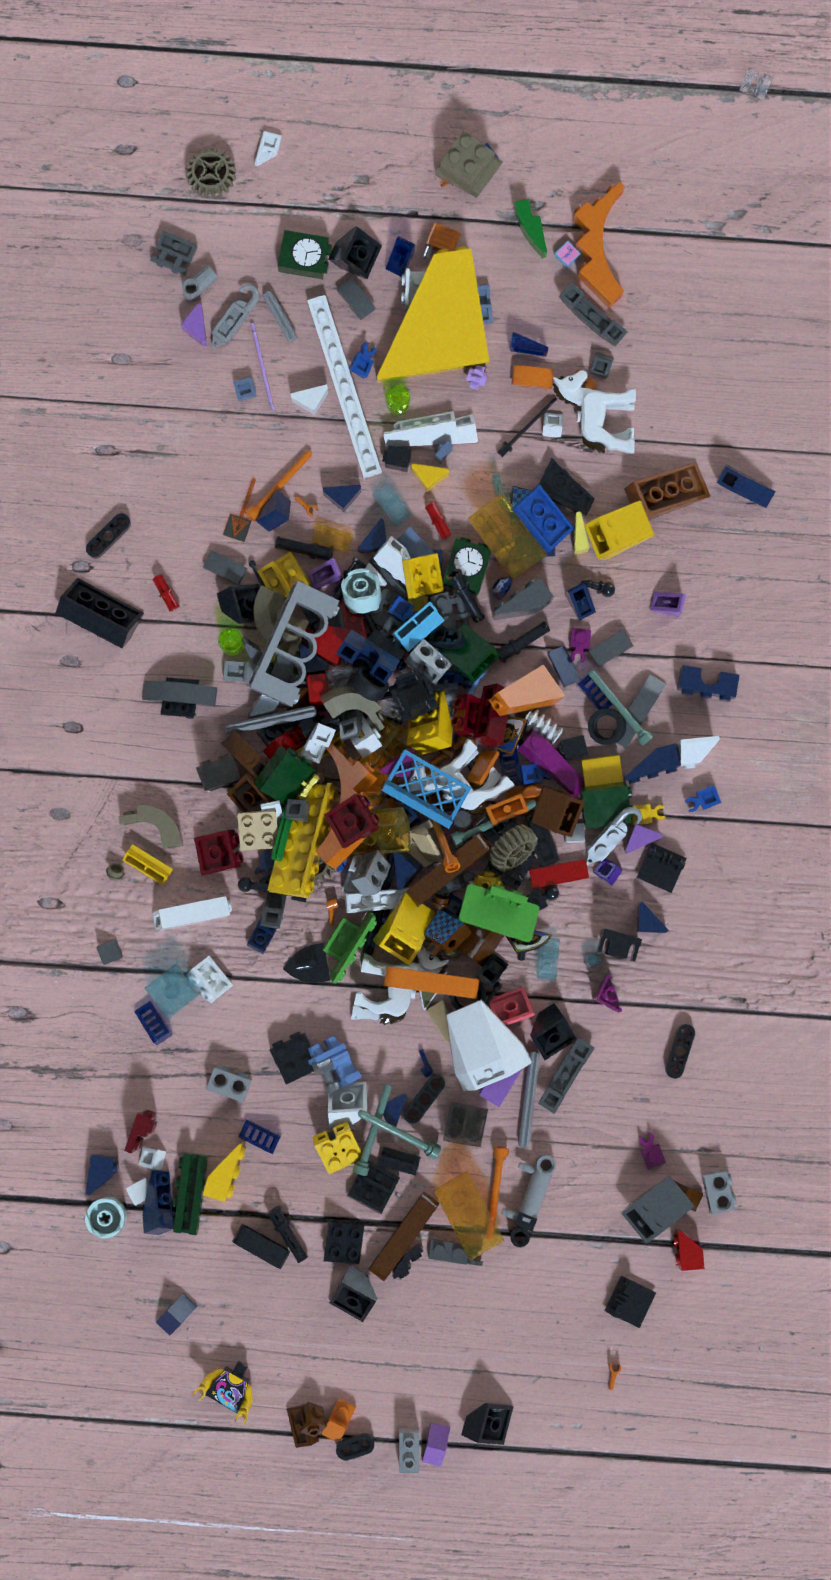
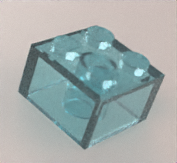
[144,964,201,1019]

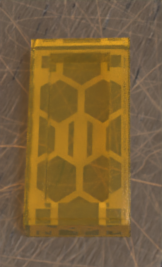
[312,523,354,554]

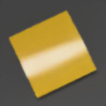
[257,551,311,600]
[402,553,444,599]
[581,754,623,787]

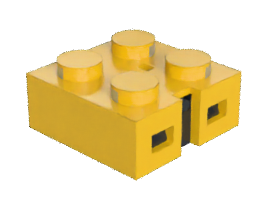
[312,1121,362,1174]

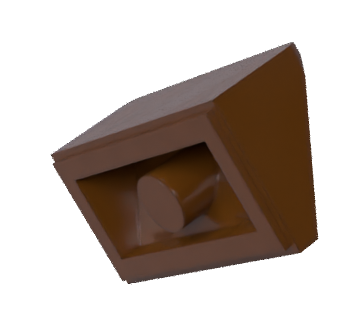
[287,1404,319,1448]

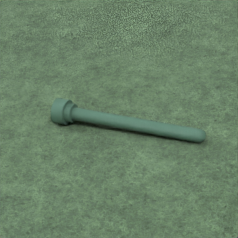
[588,670,654,746]
[450,800,537,849]
[352,1084,392,1176]
[358,1110,441,1159]

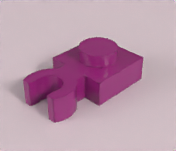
[570,628,591,662]
[639,1132,666,1169]

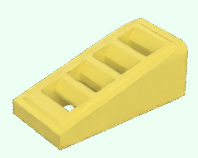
[573,512,590,555]

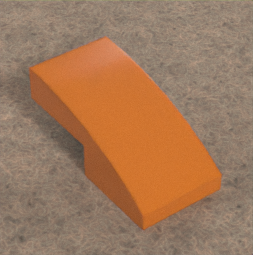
[512,365,554,390]

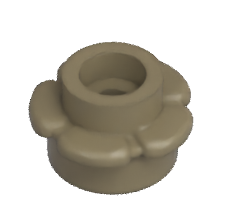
[106,863,125,881]

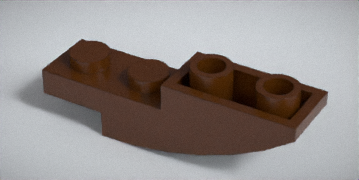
[221,730,267,779]

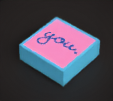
[554,241,581,268]

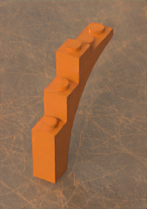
[573,181,625,309]
[315,743,378,870]

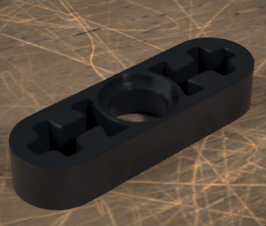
[86,513,131,559]
[417,629,466,649]
[665,1024,695,1079]

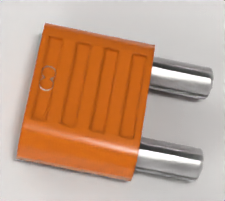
[423,223,461,259]

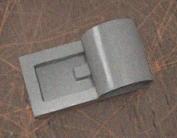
[223,661,256,683]

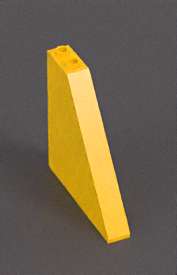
[377,246,490,382]

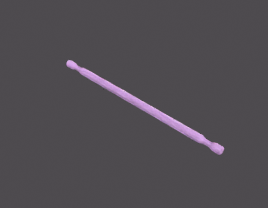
[250,322,274,410]

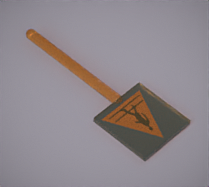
[223,478,256,542]

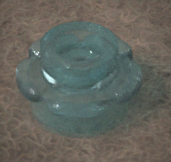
[584,952,602,968]

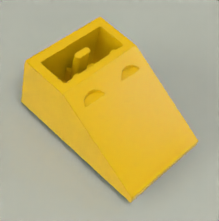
[584,501,655,560]
[407,691,453,755]
[373,892,436,965]
[202,1142,247,1202]

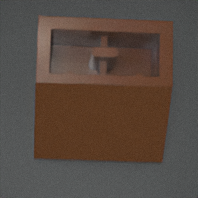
[530,786,585,837]

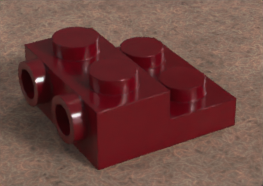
[451,693,481,738]
[324,794,380,848]
[194,830,244,876]
[124,1109,157,1153]

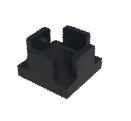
[388,671,439,723]
[596,929,642,962]

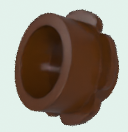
[431,894,450,910]

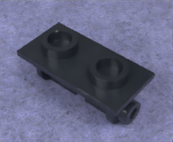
[378,1146,421,1176]

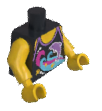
[192,1361,253,1425]

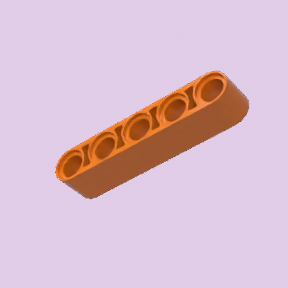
[383,966,480,999]

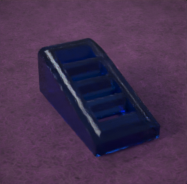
[510,332,549,357]
[490,576,513,601]
[577,674,613,710]
[498,748,523,787]
[134,1001,173,1045]
[238,1119,281,1154]

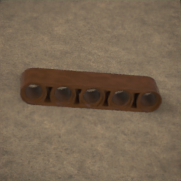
[406,833,492,907]
[368,1192,440,1281]

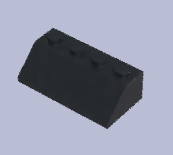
[55,578,144,649]

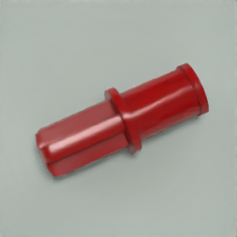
[425,502,451,539]
[153,574,180,612]

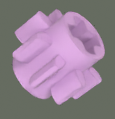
[466,365,488,390]

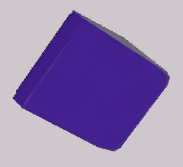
[593,858,622,886]

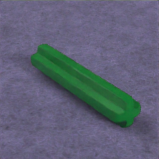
[271,805,292,861]

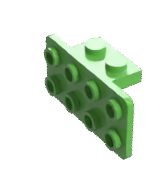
[458,884,539,942]
[322,911,377,984]

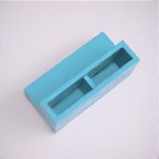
[392,602,445,652]

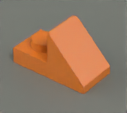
[321,1398,356,1443]

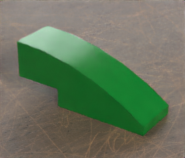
[513,199,547,258]

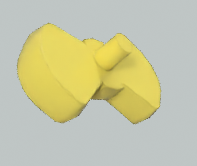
[298,774,320,800]

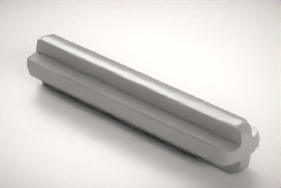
[263,290,297,342]

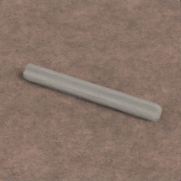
[225,705,317,735]
[518,1051,540,1148]

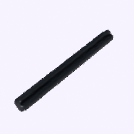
[362,843,401,955]

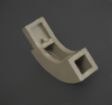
[254,585,300,645]
[320,686,385,732]
[118,805,183,849]

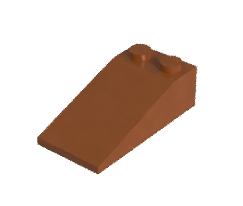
[624,462,710,520]

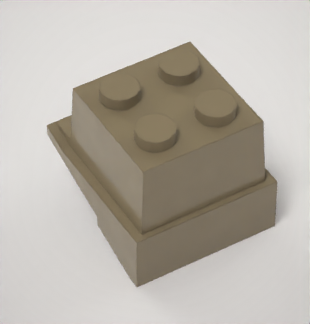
[436,130,503,198]

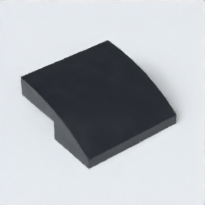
[347,1161,400,1214]

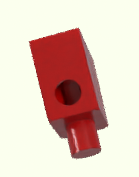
[303,625,350,667]
[307,673,328,708]

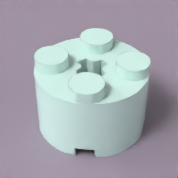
[341,569,382,614]
[85,1197,127,1238]

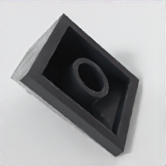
[328,226,382,279]
[216,584,260,624]
[530,1003,577,1060]
[329,1265,377,1322]
[461,1403,514,1445]

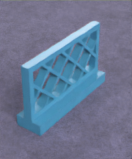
[381,749,472,829]

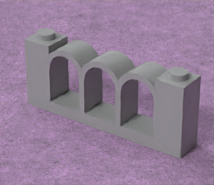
[247,581,339,707]

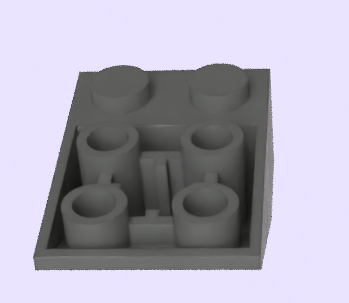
[493,578,554,620]
[621,1175,694,1244]

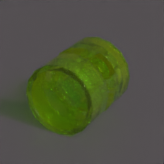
[386,385,410,415]
[218,628,245,656]

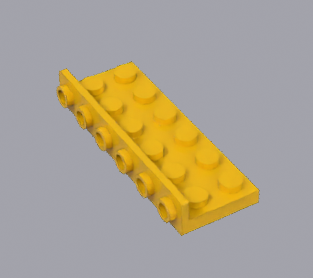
[268,783,338,898]

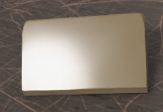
[411,825,444,863]
[426,1000,450,1043]

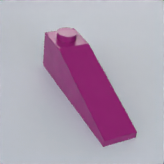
[517,730,585,796]

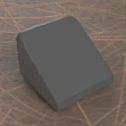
[589,352,614,379]
[284,799,310,822]
[96,940,123,965]

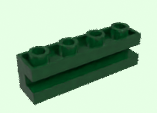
[173,1152,208,1235]

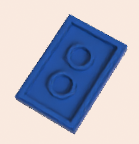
[512,484,575,553]

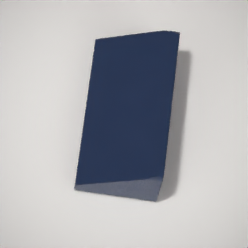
[547,646,581,688]

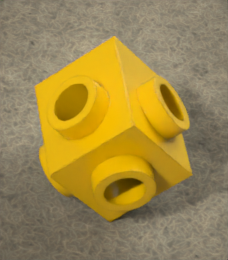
[473,870,502,889]

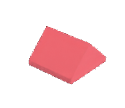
[489,987,535,1025]

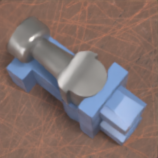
[308,1036,362,1094]

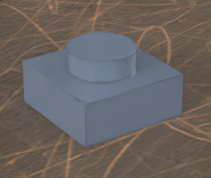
[233,377,257,402]
[435,441,453,464]

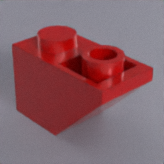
[263,726,307,759]
[673,1229,705,1271]

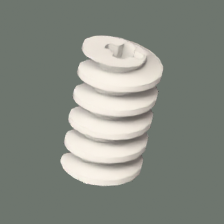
[524,709,563,745]

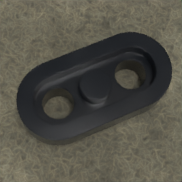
[336,1433,375,1461]

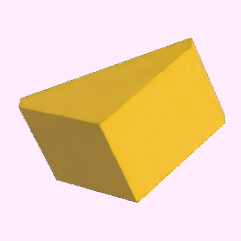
[411,463,449,492]

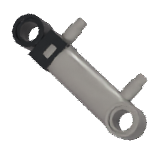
[501,1154,556,1248]

